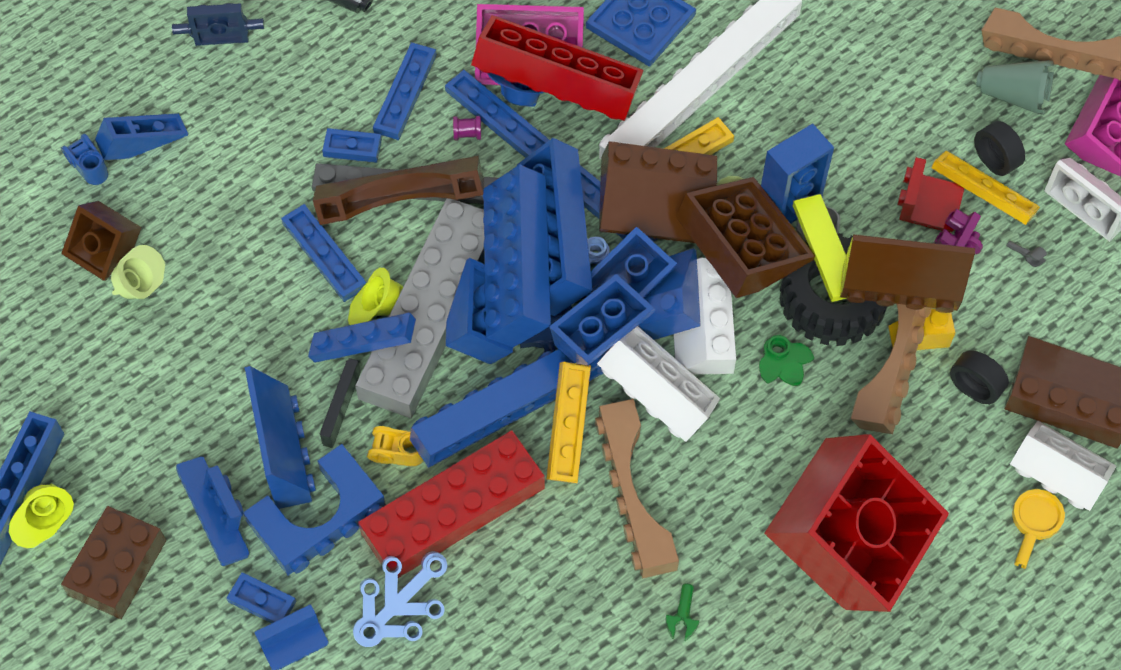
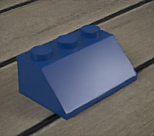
[582,227,677,300]
[549,274,655,365]

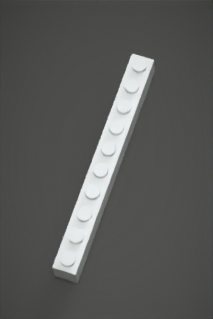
[599,0,802,159]

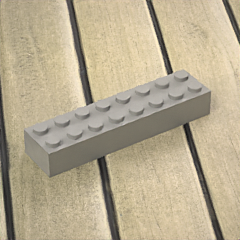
[355,198,485,419]

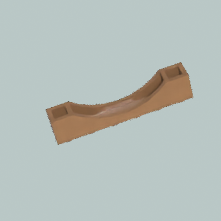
[982,7,1121,81]
[851,304,931,434]
[595,399,679,579]

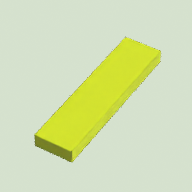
[793,194,846,302]

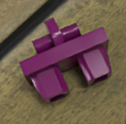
[933,209,983,254]

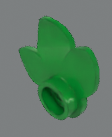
[759,335,814,386]

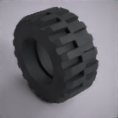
[779,233,887,346]

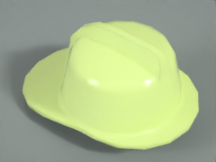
[111,245,165,299]

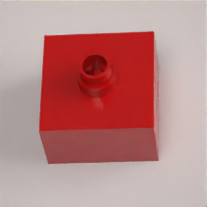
[764,434,949,612]

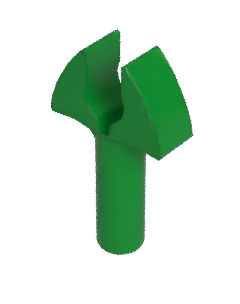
[665,583,699,641]

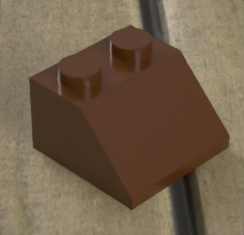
[61,201,142,281]

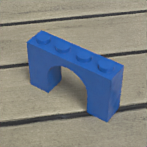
[243,444,386,576]

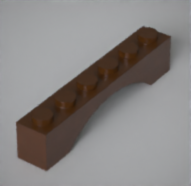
[313,155,485,225]

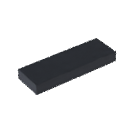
[320,358,361,448]

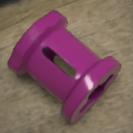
[453,116,481,141]

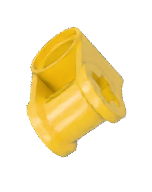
[367,426,423,466]

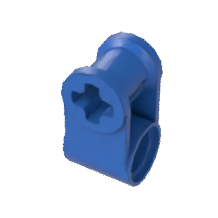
[61,133,108,185]

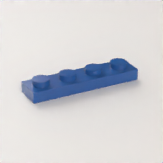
[373,42,437,140]
[281,204,367,302]
[308,313,416,363]

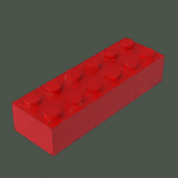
[471,15,644,121]
[358,430,545,578]

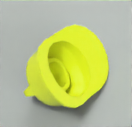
[348,268,403,325]
[9,483,74,548]

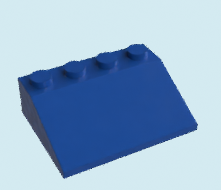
[245,366,316,509]

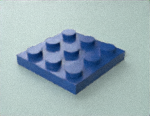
[586,0,696,67]

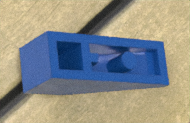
[95,113,188,160]

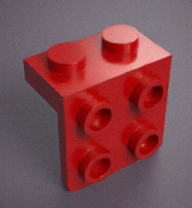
[897,157,964,232]

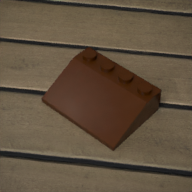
[599,141,717,243]
[676,177,815,298]
[840,234,975,313]
[1004,336,1121,449]

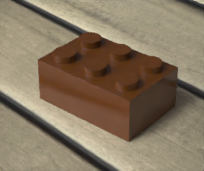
[61,506,166,620]

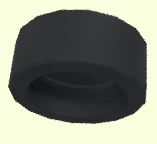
[974,121,1025,176]
[949,350,1009,405]

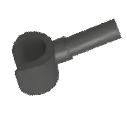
[1006,240,1047,267]

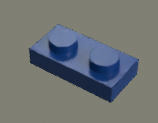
[322,128,382,163]
[226,572,296,623]

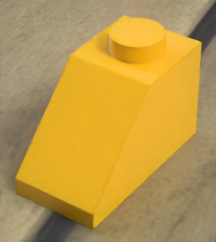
[888,309,955,350]

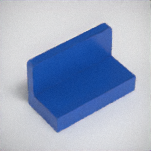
[254,604,329,670]

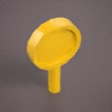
[1012,489,1065,569]

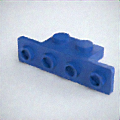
[176,457,249,566]

